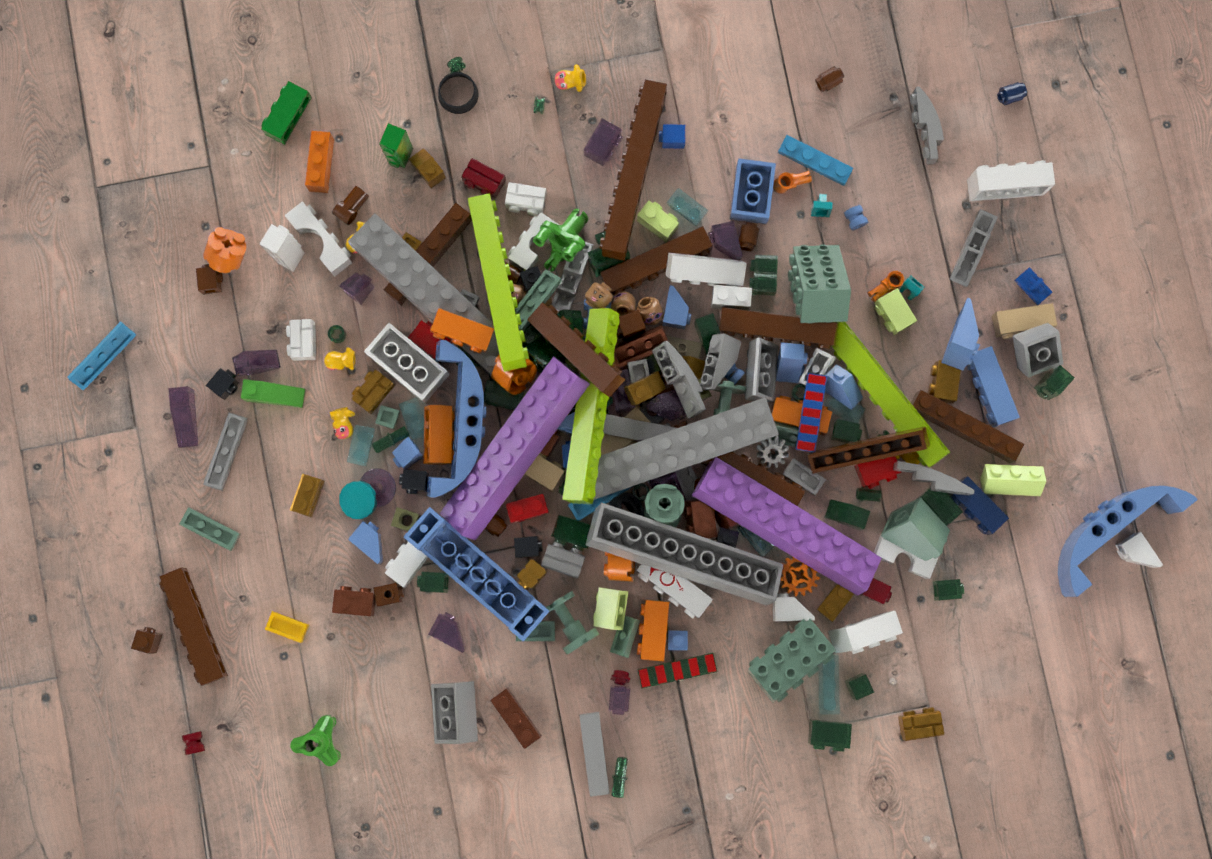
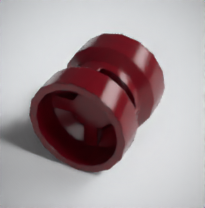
[182,731,205,755]

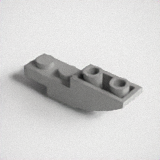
[910,87,944,165]
[652,341,706,419]

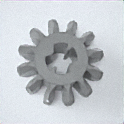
[757,436,789,468]

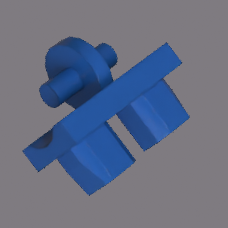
[1014,267,1053,306]

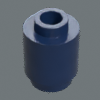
[997,82,1027,105]

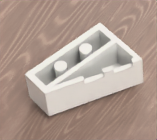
[828,611,903,654]

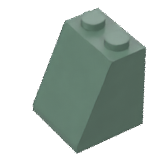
[881,497,950,561]

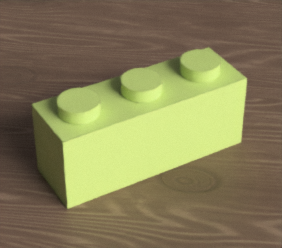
[980,464,1047,496]

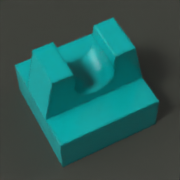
[811,194,833,217]
[899,275,925,301]

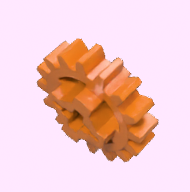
[780,556,820,596]

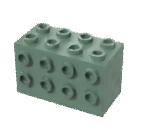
[788,244,851,323]
[748,619,836,703]

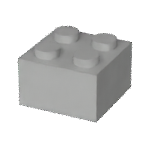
[1013,323,1063,378]

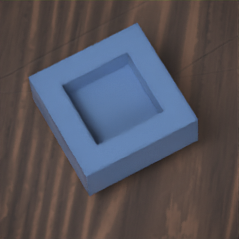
[668,630,688,650]

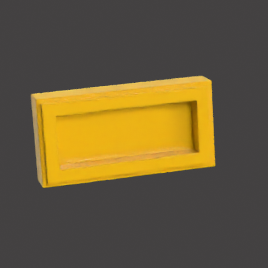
[265,611,309,643]

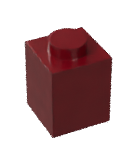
[860,578,892,605]

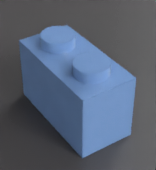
[776,343,808,383]

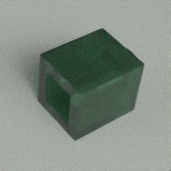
[831,419,862,443]
[932,579,964,601]
[845,673,874,701]

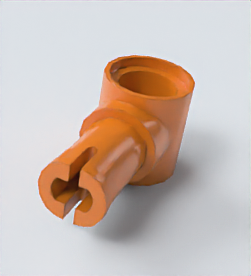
[773,171,812,194]
[868,271,904,302]

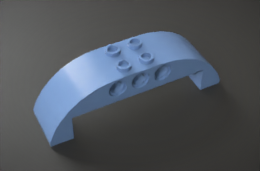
[426,340,486,498]
[1058,486,1198,597]
[404,507,549,642]

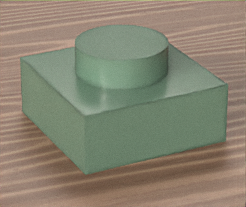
[375,405,400,429]

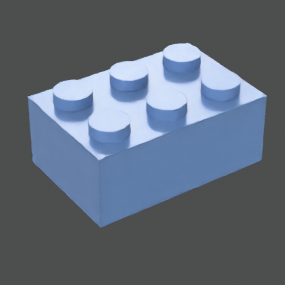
[730,158,776,224]

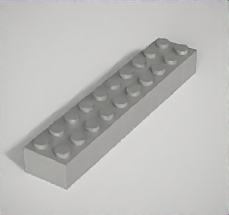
[348,213,499,376]
[594,397,779,500]
[586,503,784,606]

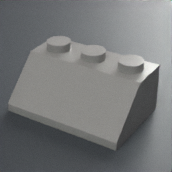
[744,338,778,402]
[431,681,478,744]

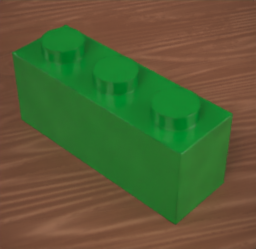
[261,81,312,145]
[379,123,414,168]

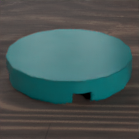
[339,481,377,519]

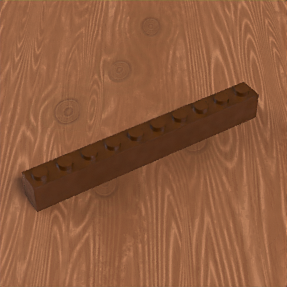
[599,79,667,261]

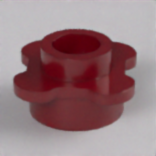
[610,670,631,685]

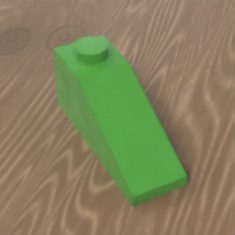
[241,379,305,408]

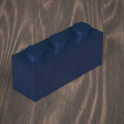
[947,476,1009,535]

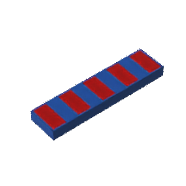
[795,373,827,452]

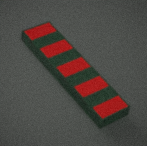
[637,652,718,689]

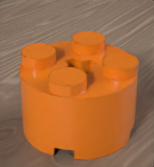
[203,227,247,273]
[491,354,537,395]
[604,552,635,582]

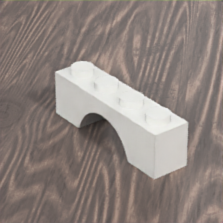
[285,201,352,277]

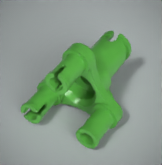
[533,209,589,272]
[290,715,341,766]

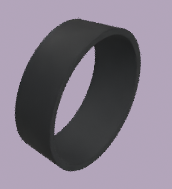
[438,72,479,114]

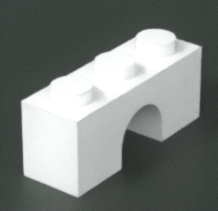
[508,212,559,271]
[873,535,938,579]

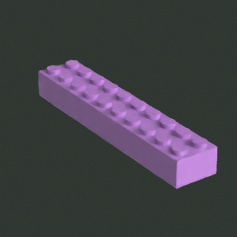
[439,357,590,541]
[692,457,882,596]

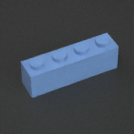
[966,346,1020,428]

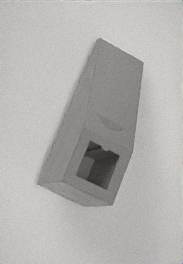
[700,334,741,390]

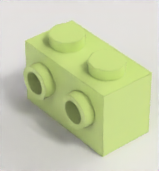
[637,200,679,243]
[874,288,917,335]
[593,587,629,630]

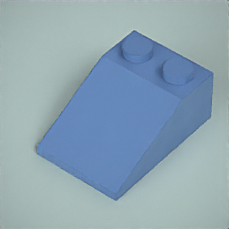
[941,298,980,371]

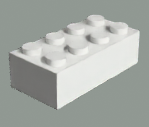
[967,160,1055,201]
[364,323,450,403]

